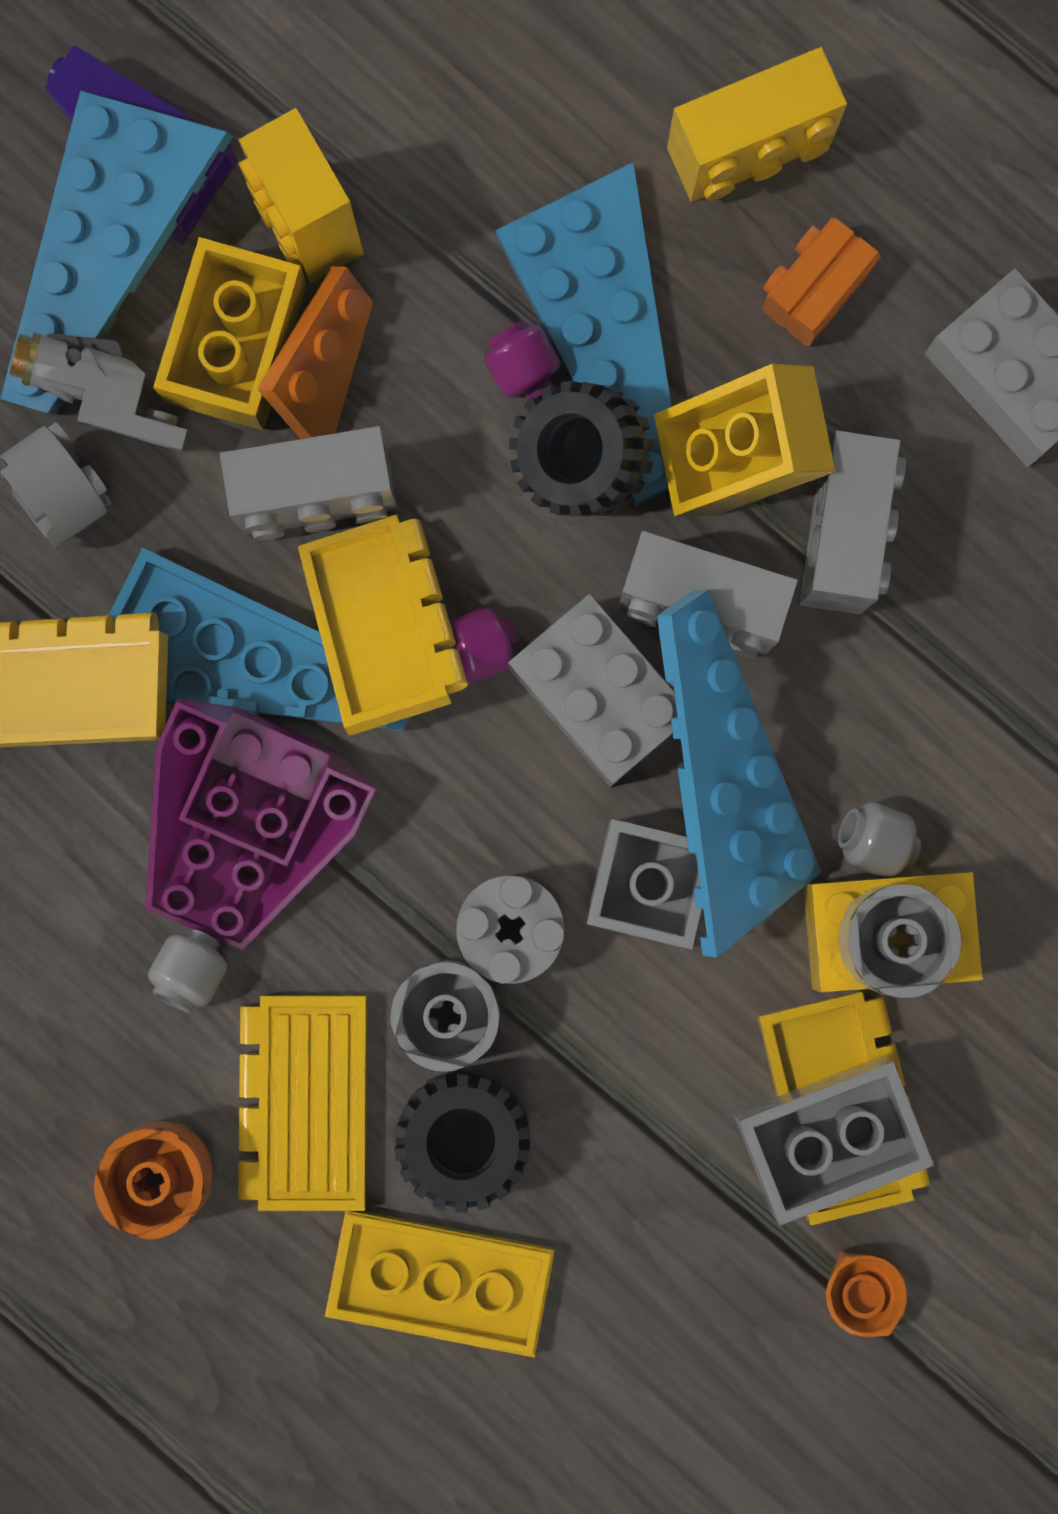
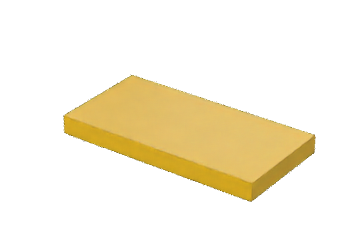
[325,1211,555,1358]

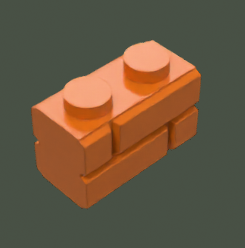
[762,218,881,347]

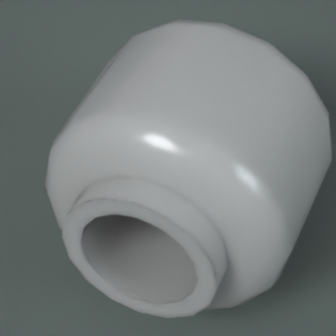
[838,801,921,878]
[148,929,228,1013]

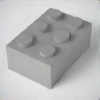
[924,268,1058,468]
[219,426,398,541]
[798,430,906,615]
[618,531,798,659]
[508,594,678,787]
[733,1056,934,1226]

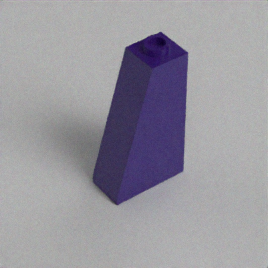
[45,44,238,246]

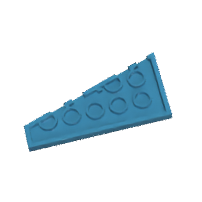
[0,91,234,415]
[496,162,672,507]
[109,548,411,732]
[657,590,821,958]

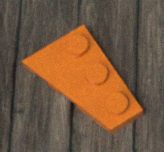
[257,266,373,439]

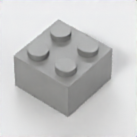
[585,819,702,950]

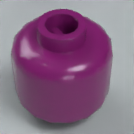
[484,320,561,402]
[449,608,518,684]

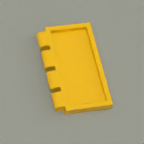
[298,514,468,736]
[0,612,168,747]
[757,991,930,1225]
[238,995,368,1211]

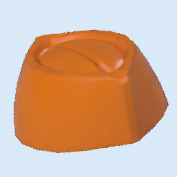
[826,1250,907,1337]

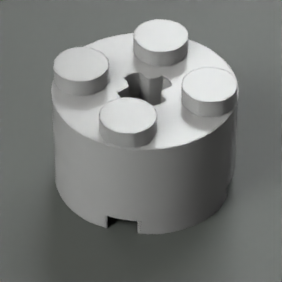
[0,422,112,549]
[456,875,564,984]
[838,885,961,998]
[391,960,500,1072]

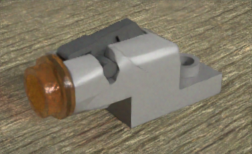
[9,332,187,451]

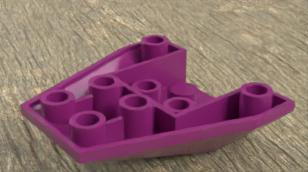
[145,699,377,950]

